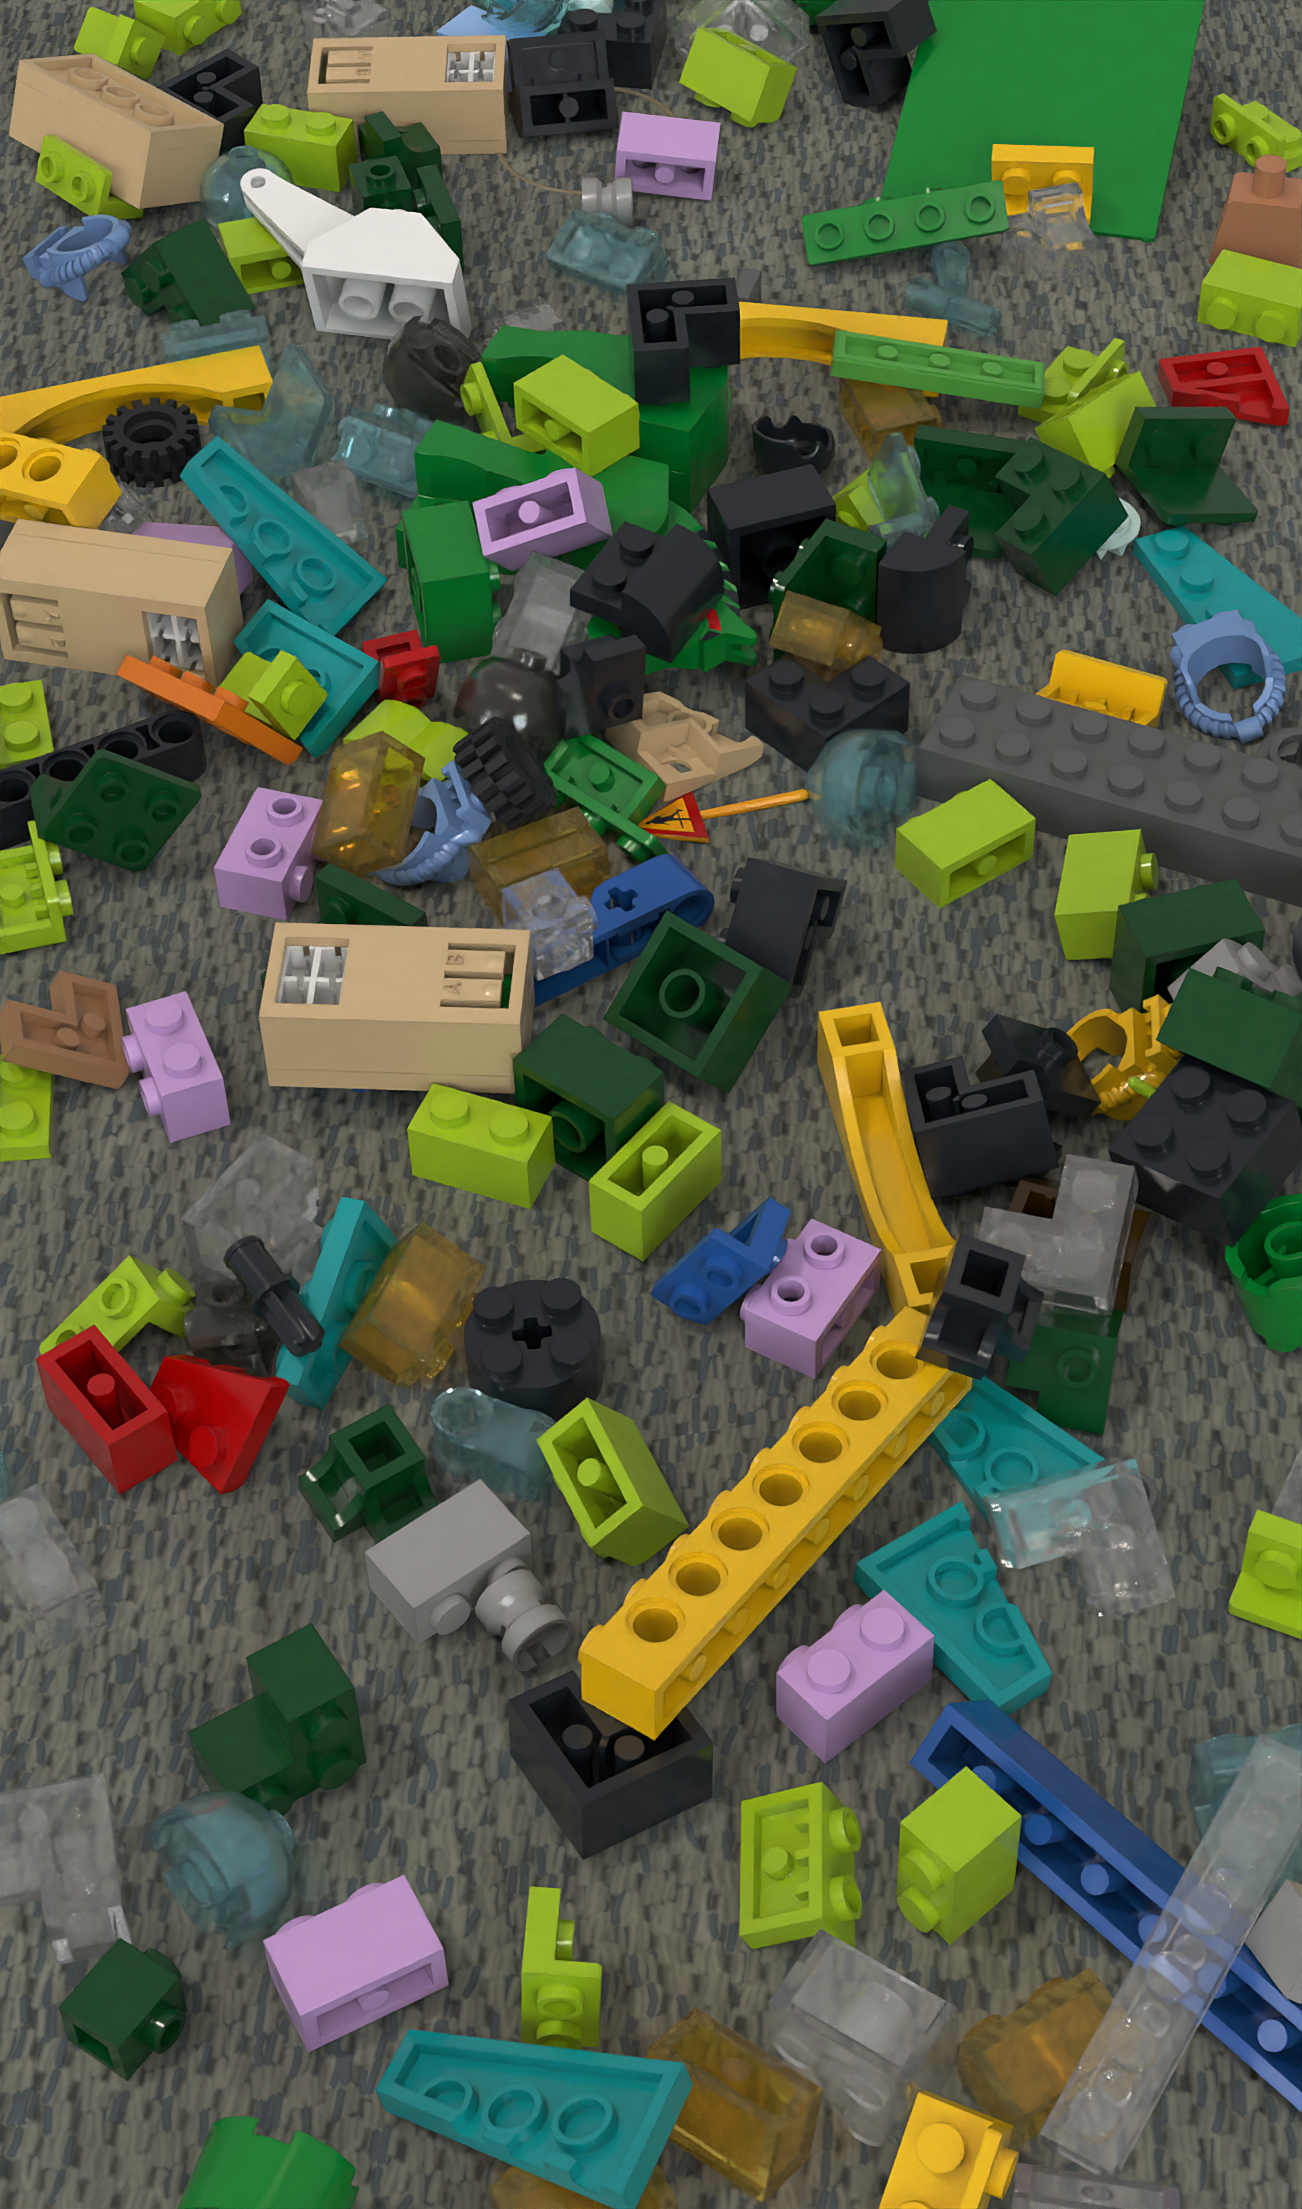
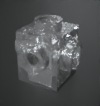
[501,868,598,981]

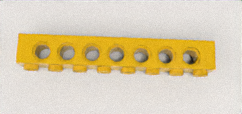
[578,1306,973,1740]

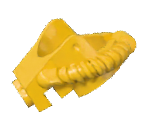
[1066,995,1181,1120]

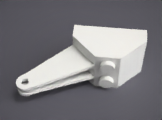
[240,168,472,348]

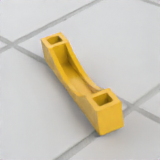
[739,302,948,397]
[0,345,278,445]
[817,1002,955,1317]

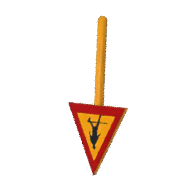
[638,789,809,843]

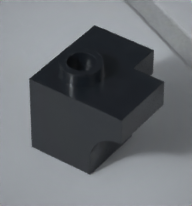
[554,634,646,740]
[975,1014,1102,1125]
[915,1233,1045,1381]

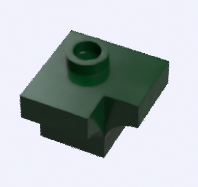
[358,111,443,190]
[1005,1300,1124,1434]
[298,1404,439,1544]

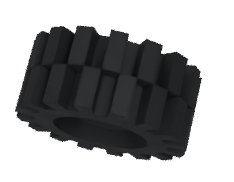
[102,398,202,488]
[453,716,558,832]

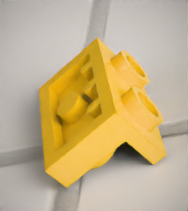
[991,144,1094,226]
[879,2089,1019,2209]

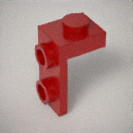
[361,629,441,709]

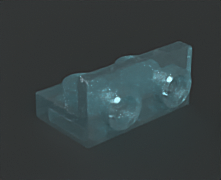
[545,207,670,296]

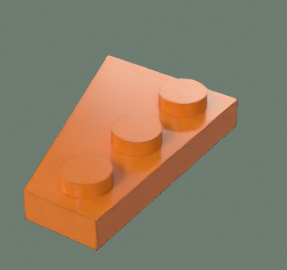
[116,655,303,766]

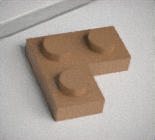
[0,970,130,1089]

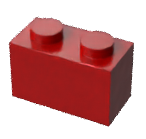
[36,1325,178,1495]

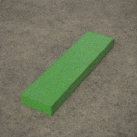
[830,330,1045,409]

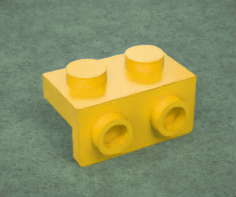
[1035,649,1168,729]

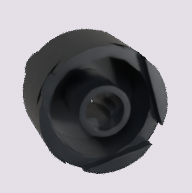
[464,1278,603,1434]

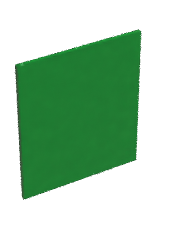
[881,0,1206,243]

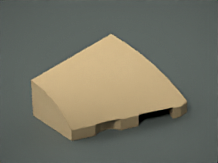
[605,691,764,803]

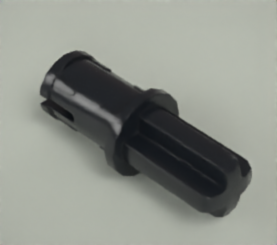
[223,1235,325,1358]

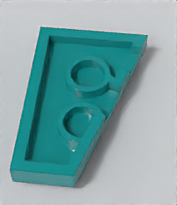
[233,599,381,758]
[276,1197,411,1410]
[926,1376,1111,1568]
[852,1500,1052,1716]

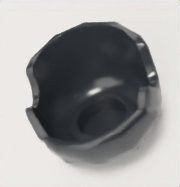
[751,414,836,475]

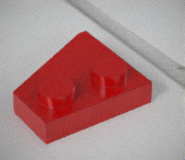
[1158,346,1289,426]
[150,1354,290,1494]

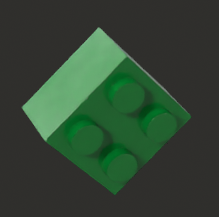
[401,500,503,664]

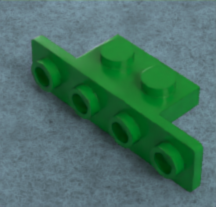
[802,180,1009,267]
[543,734,669,864]

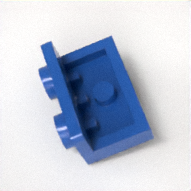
[651,1197,791,1325]

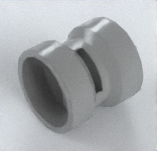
[582,177,633,229]
[475,1569,573,1671]

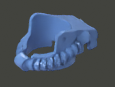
[22,214,132,302]
[1170,609,1287,745]
[361,760,492,886]

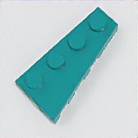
[180,435,388,637]
[1133,526,1302,689]
[375,2029,693,2209]

